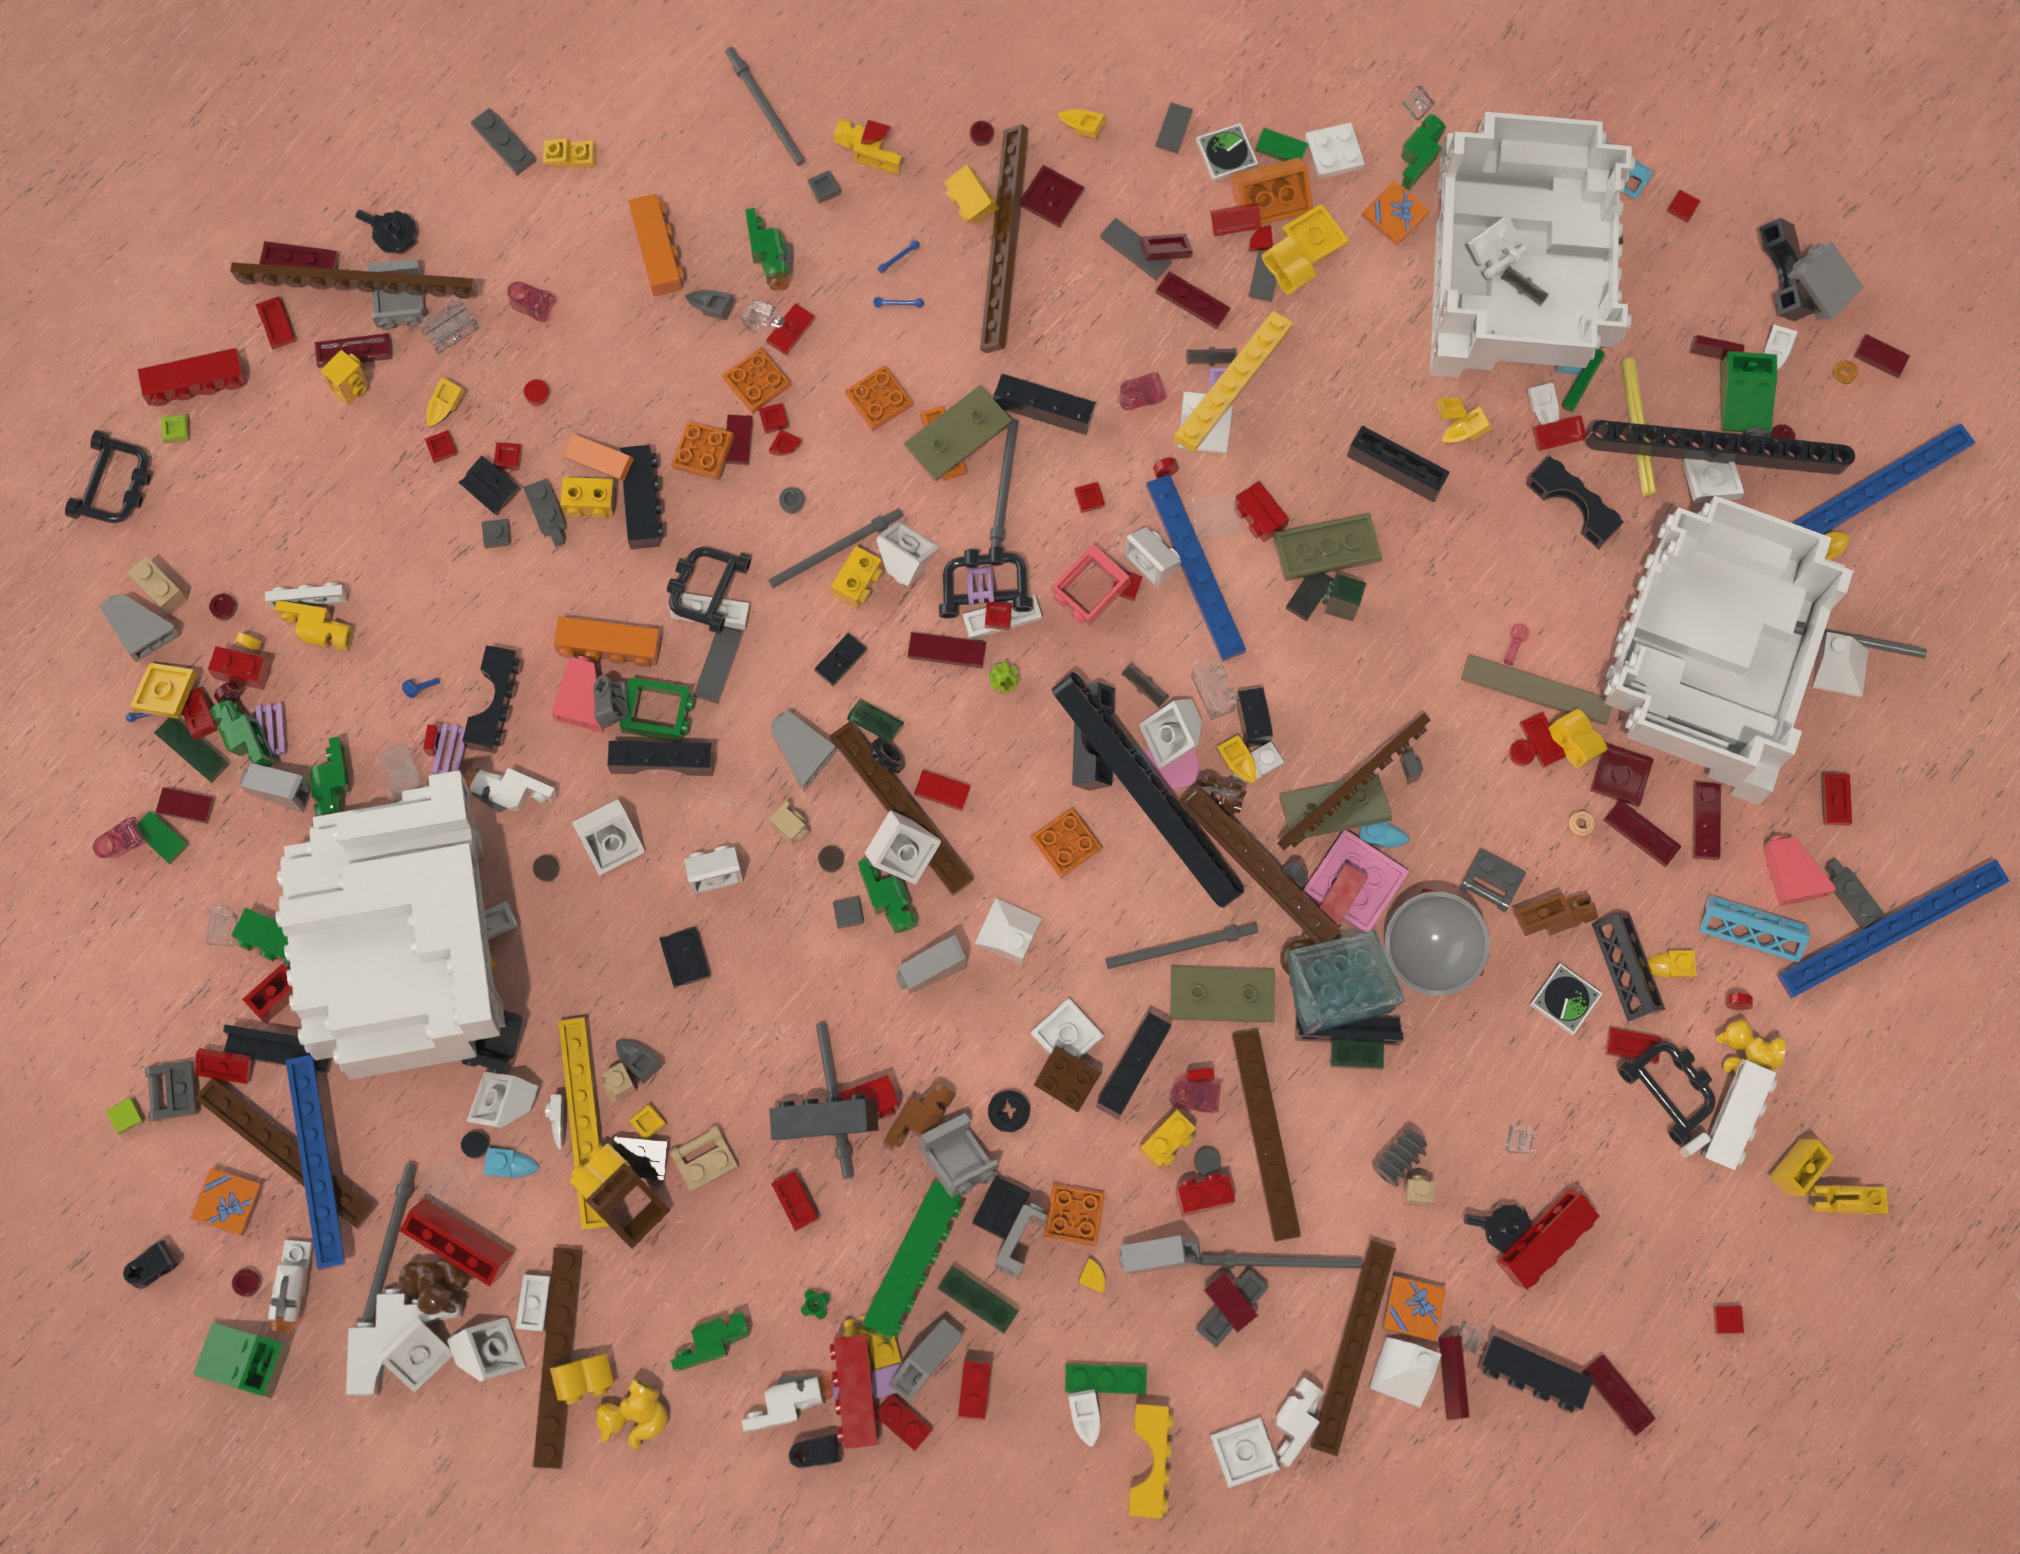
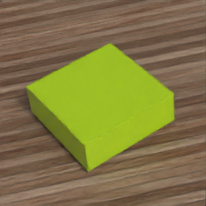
[161,414,189,443]
[106,1097,144,1135]

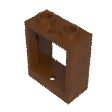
[585,1163,670,1249]

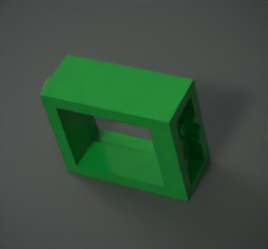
[619,678,695,742]

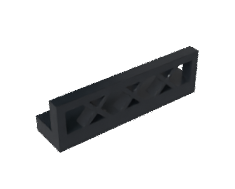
[1592,913,1666,1021]
[1295,1013,1403,1046]
[223,1024,332,1073]

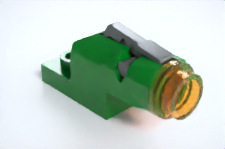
[745,208,792,291]

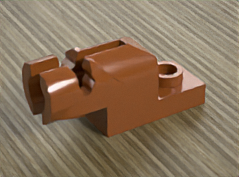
[1514,893,1598,936]
[883,1082,955,1152]

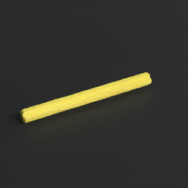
[1621,358,1657,496]

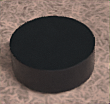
[461,1131,489,1159]

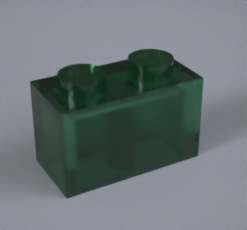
[1322,574,1366,622]

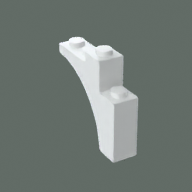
[346,1289,463,1396]

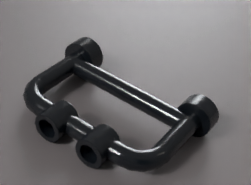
[65,430,152,523]
[667,547,752,634]
[939,547,1033,619]
[1618,1041,1716,1146]

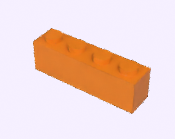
[628,193,684,297]
[553,616,661,667]

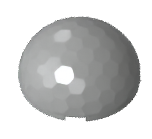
[1385,892,1490,996]

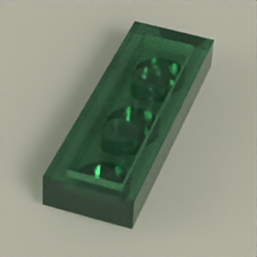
[154,717,229,784]
[937,1266,1019,1334]

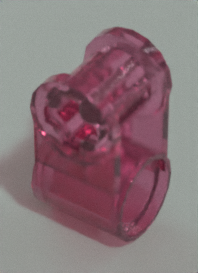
[507,281,557,322]
[1118,372,1167,410]
[93,817,148,858]
[1169,1081,1221,1113]

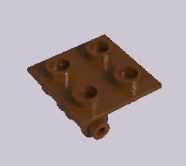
[1194,776,1247,814]
[1034,1045,1101,1112]

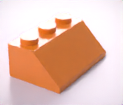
[1231,158,1313,225]

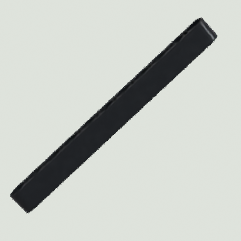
[1585,420,1855,475]
[1052,672,1244,908]

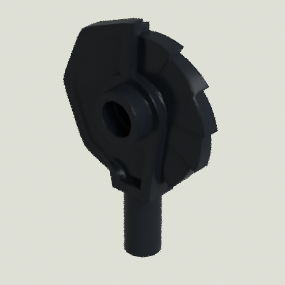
[355,209,417,254]
[1464,1204,1532,1253]

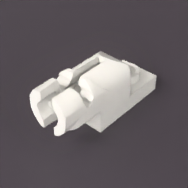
[1275,1378,1324,1468]

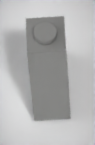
[99,593,180,662]
[771,710,836,792]
[240,763,312,813]
[896,935,966,994]
[1119,1235,1202,1274]
[889,1319,964,1402]

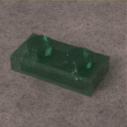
[847,699,904,743]
[1330,1040,1384,1070]

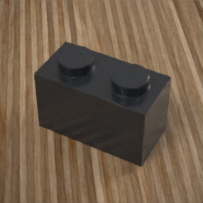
[1235,687,1273,748]

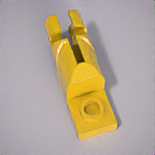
[833,118,902,176]
[274,600,353,651]
[1809,1185,1889,1215]

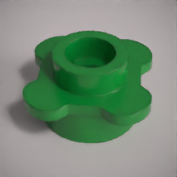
[801,1290,830,1320]

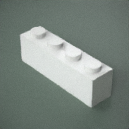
[1701,1058,1777,1170]

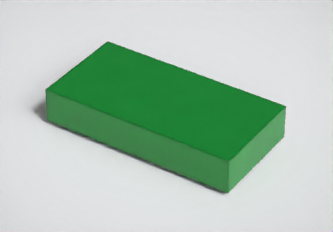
[1255,127,1308,162]
[132,811,188,864]

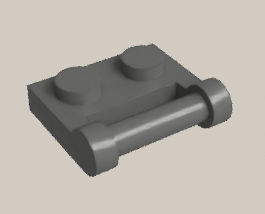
[1460,849,1526,913]
[145,1061,198,1122]

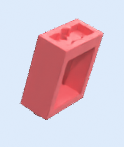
[1052,544,1131,626]

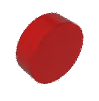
[524,379,549,406]
[1153,457,1179,478]
[1509,740,1536,766]
[1726,993,1753,1010]

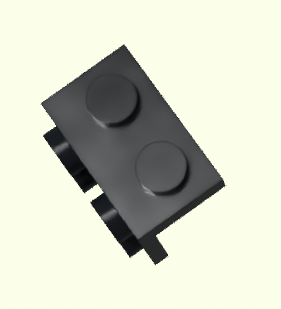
[462,1009,524,1074]

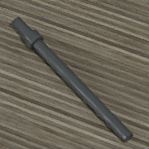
[725,47,805,166]
[989,419,1019,548]
[768,508,903,588]
[1793,621,1927,659]
[1105,923,1258,969]
[816,1023,853,1179]
[361,1164,416,1323]
[1202,1252,1362,1269]

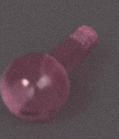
[1504,623,1530,665]

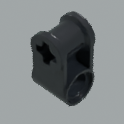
[123,1240,180,1289]
[789,1434,842,1468]

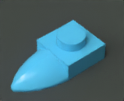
[1359,822,1410,848]
[484,1148,540,1178]

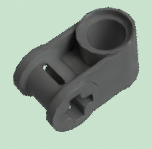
[593,675,629,728]

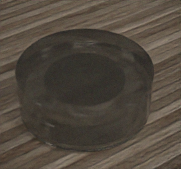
[818,846,844,873]
[533,855,560,882]

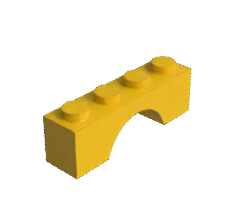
[1128,1404,1173,1519]

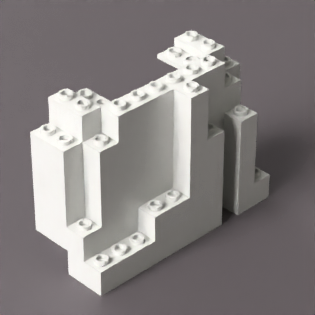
[1430,112,1635,378]
[1604,496,1854,805]
[276,770,506,1080]

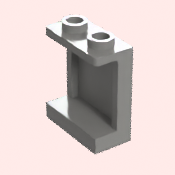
[1788,242,1864,321]
[368,259,426,329]
[917,1113,999,1198]
[994,1203,1048,1280]

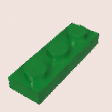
[1065,1364,1146,1395]

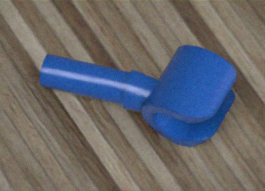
[402,678,440,698]

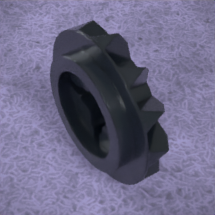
[869,739,905,774]
[988,1090,1030,1133]

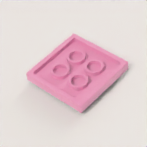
[1303,830,1409,936]

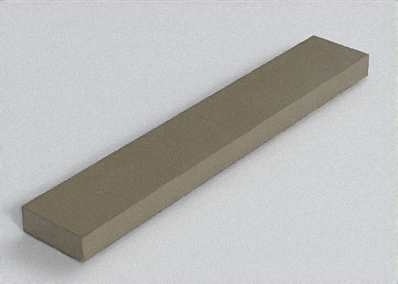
[1461,655,1612,726]

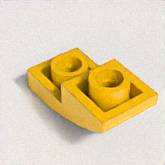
[543,138,596,167]

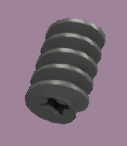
[1372,1128,1428,1187]

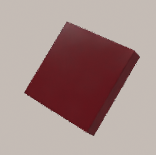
[1020,165,1085,228]
[1590,743,1654,807]

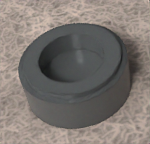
[779,487,804,514]
[1194,1148,1221,1176]

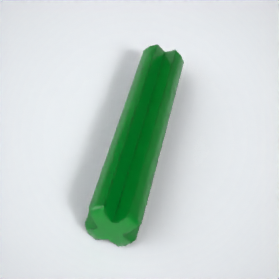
[1562,349,1605,412]

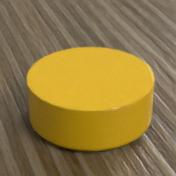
[235,632,262,651]

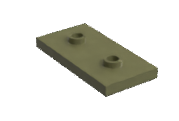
[904,385,1012,481]
[1273,513,1382,581]
[1279,775,1392,838]
[1170,967,1275,1023]

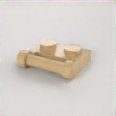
[669,1125,738,1193]

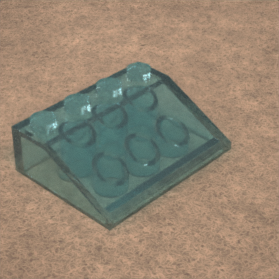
[1287,931,1405,1035]

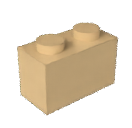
[127,556,187,616]

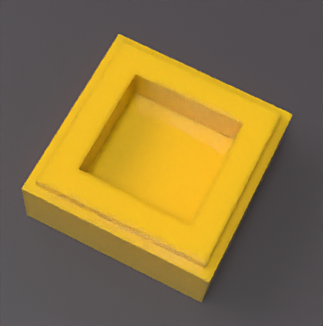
[1436,397,1466,419]
[628,1104,666,1139]

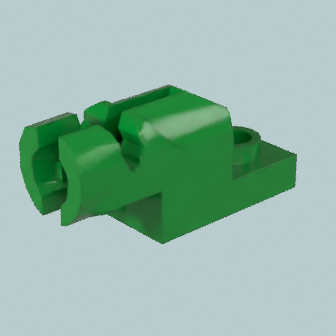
[1401,113,1446,191]
[210,700,275,767]
[310,736,351,817]
[858,859,917,933]
[670,1311,750,1372]

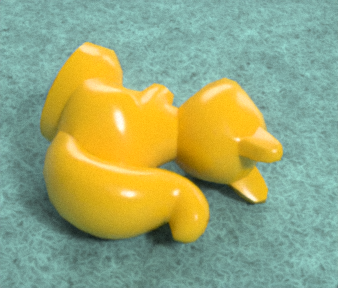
[1716,1018,1785,1074]
[596,1377,668,1449]

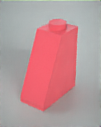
[552,656,605,733]
[1763,835,1836,906]

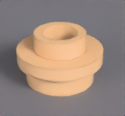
[1568,811,1595,836]

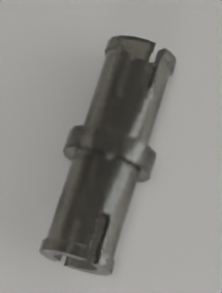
[1501,266,1549,306]
[1186,347,1237,366]
[1121,663,1169,708]

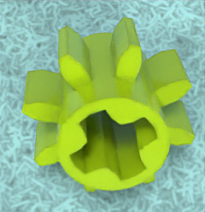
[987,661,1021,694]

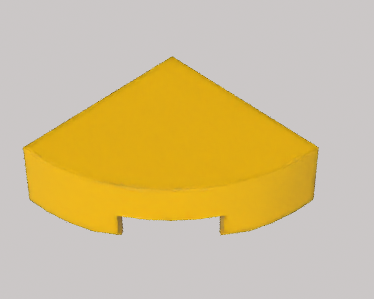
[1078,1258,1105,1294]

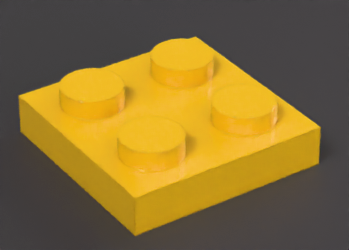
[1281,203,1349,266]
[130,663,198,719]

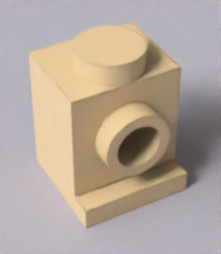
[769,801,810,846]
[601,1063,636,1103]
[1403,1176,1435,1207]

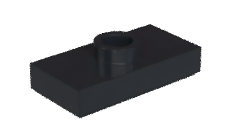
[814,633,867,687]

